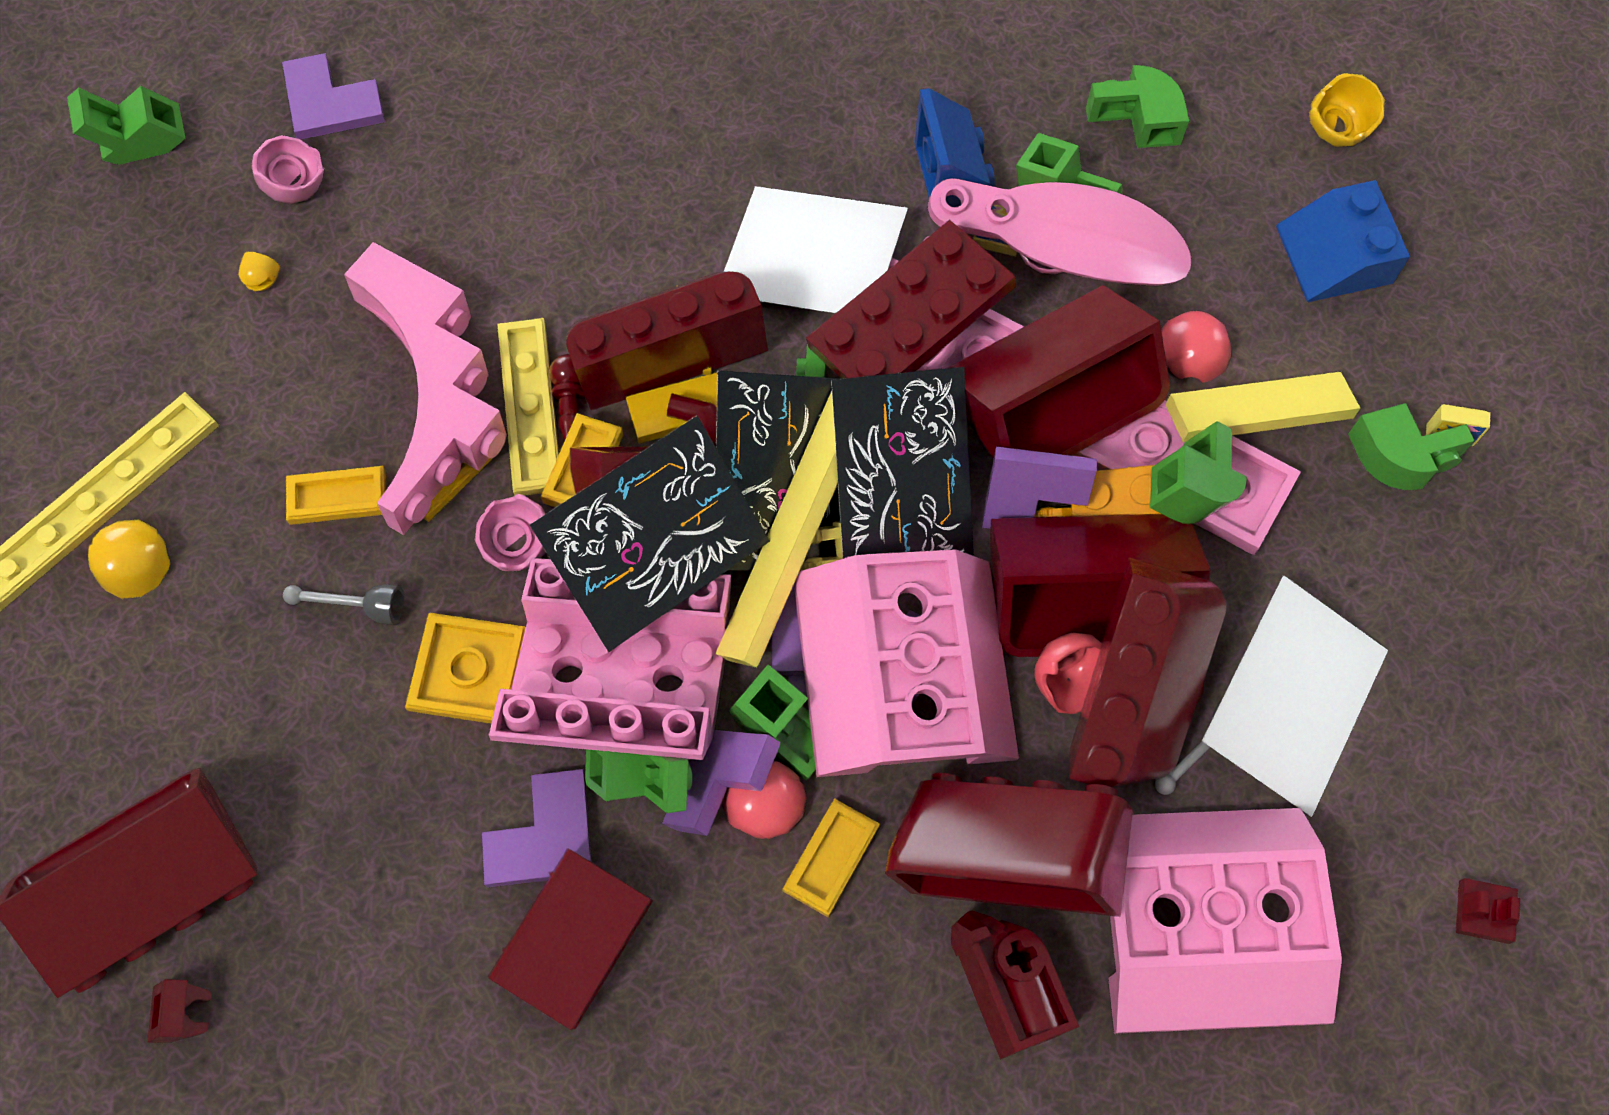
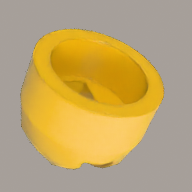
[238,252,280,292]

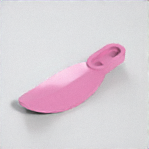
[928,179,1191,286]

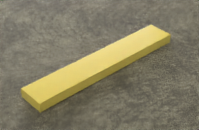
[715,391,838,668]
[0,392,219,611]

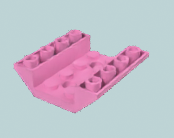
[794,549,1019,777]
[489,558,731,760]
[1108,808,1342,1034]

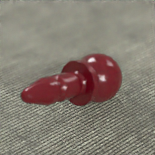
[549,354,585,440]

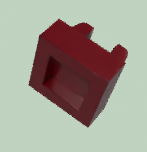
[1456,878,1520,944]
[147,979,211,1043]

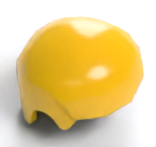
[1309,73,1385,147]
[88,519,170,599]

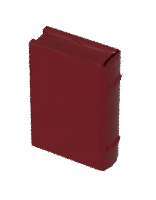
[488,848,654,1031]

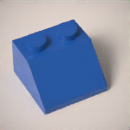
[914,88,995,207]
[1276,180,1410,303]

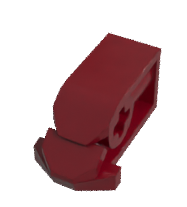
[951,911,1079,1060]

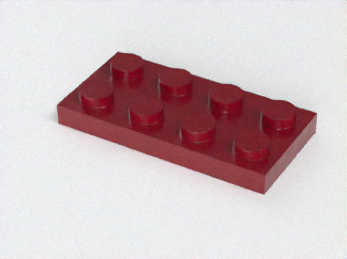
[806,219,1016,379]

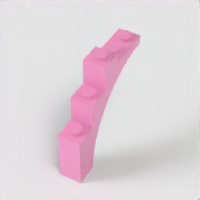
[344,242,507,535]

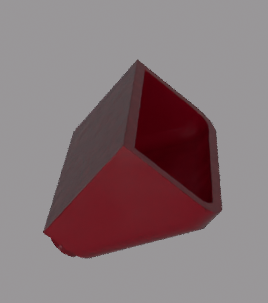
[566,271,768,411]
[948,285,1170,458]
[990,514,1211,657]
[1069,557,1226,787]
[0,768,257,998]
[885,773,1133,917]

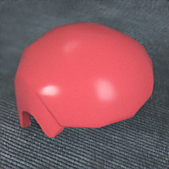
[1161,311,1231,383]
[1034,633,1102,714]
[721,761,807,839]

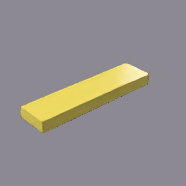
[497,318,559,496]
[1165,372,1360,442]

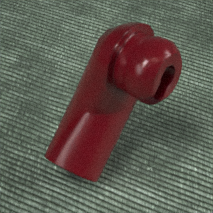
[667,393,717,446]

